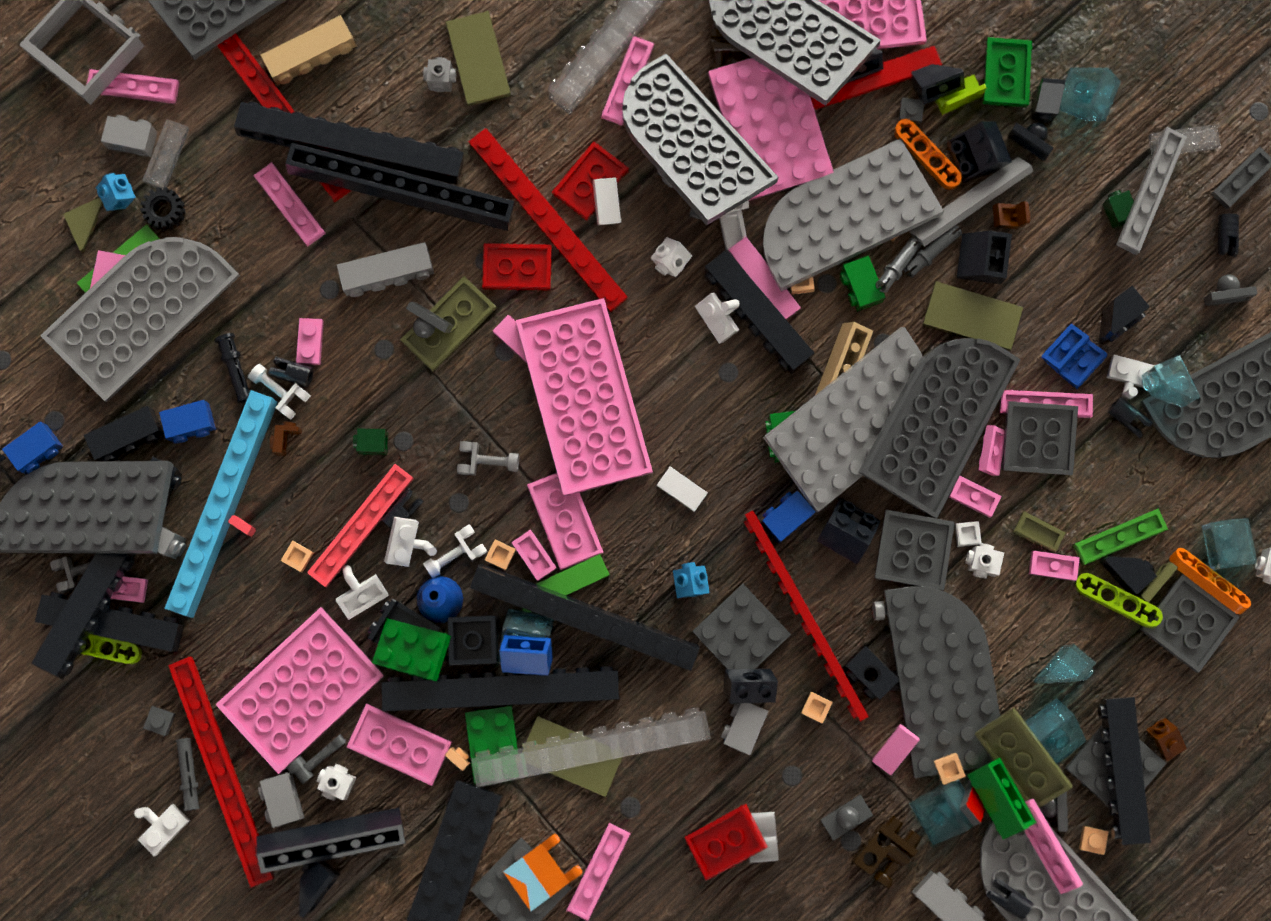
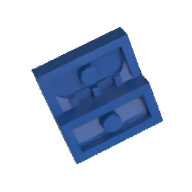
[1041,323,1107,389]

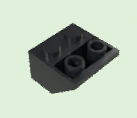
[946,121,1012,183]
[956,231,1012,285]
[1099,285,1150,344]
[817,498,881,564]

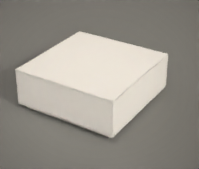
[954,521,982,547]

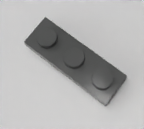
[1211,147,1271,209]

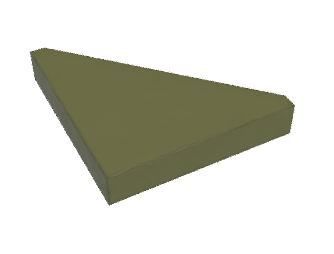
[63,197,103,252]

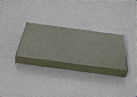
[446,11,511,106]
[400,276,497,372]
[922,281,1023,351]
[975,708,1072,808]
[519,716,624,797]

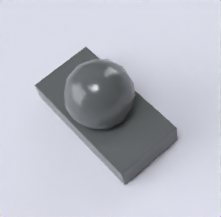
[1204,274,1257,306]
[406,302,453,338]
[1039,792,1068,831]
[820,794,873,841]

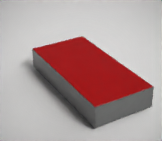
[960,780,985,826]

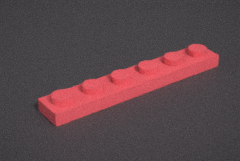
[307,464,414,588]

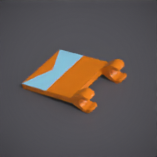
[503,834,583,911]

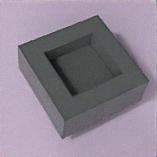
[898,98,924,124]
[143,706,176,736]

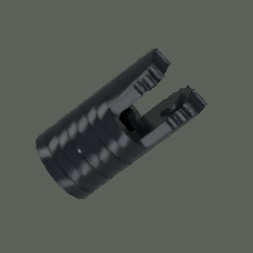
[1217,214,1239,257]
[267,357,314,387]
[1107,397,1153,438]
[381,488,424,529]
[986,878,1034,921]

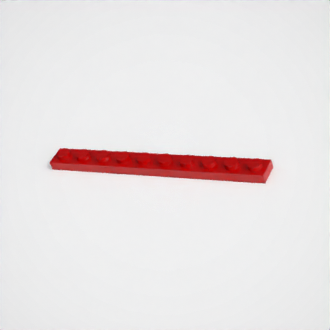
[217,33,352,203]
[468,128,628,313]
[744,510,869,721]
[168,656,275,888]

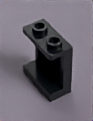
[367,599,442,644]

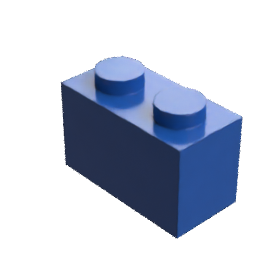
[159,400,216,444]
[2,422,63,474]
[761,491,816,544]
[500,635,553,675]

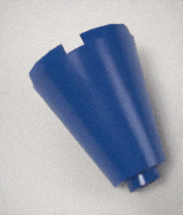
[417,576,464,623]

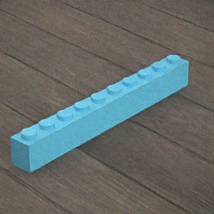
[165,390,278,618]

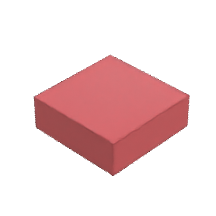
[228,515,256,537]

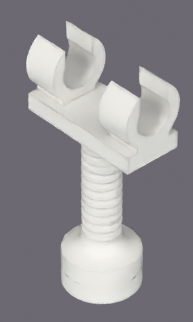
[248,364,310,420]
[423,524,487,578]

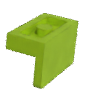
[935,75,987,115]

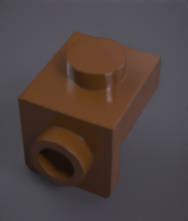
[992,201,1030,229]
[270,422,302,456]
[1147,718,1187,761]

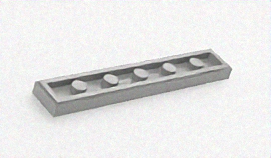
[1116,127,1187,255]
[910,157,1033,247]

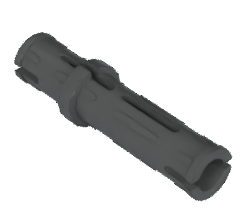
[904,225,962,278]
[875,238,921,293]
[176,738,200,811]

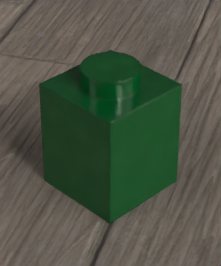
[1102,190,1134,229]
[353,428,388,455]

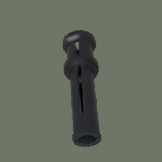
[214,333,250,403]

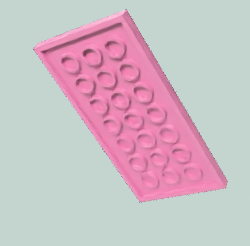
[516,298,653,496]

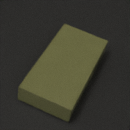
[1013,511,1065,554]
[1136,562,1178,603]

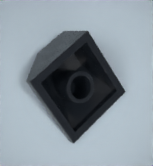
[299,861,341,918]

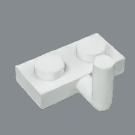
[695,292,739,344]
[1107,355,1159,400]
[384,517,437,567]
[336,565,389,620]
[135,804,190,856]

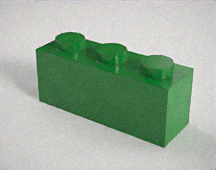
[967,758,1036,840]

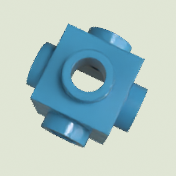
[96,173,136,211]
[673,562,710,598]

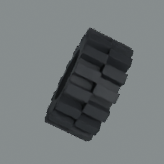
[140,187,186,231]

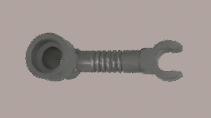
[286,734,346,784]

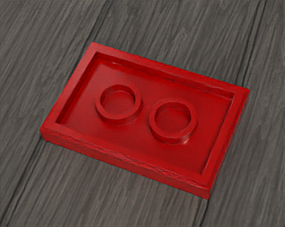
[552,141,629,221]
[482,243,552,291]
[684,804,768,881]

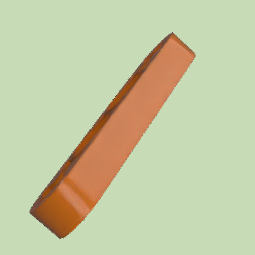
[894,119,962,190]
[1169,548,1251,615]

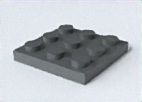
[1002,401,1078,475]
[874,510,955,591]
[1139,574,1240,673]
[692,584,791,670]
[1065,724,1166,806]
[471,837,572,921]

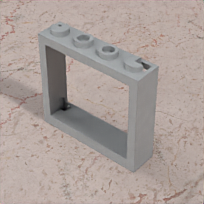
[19,0,144,105]

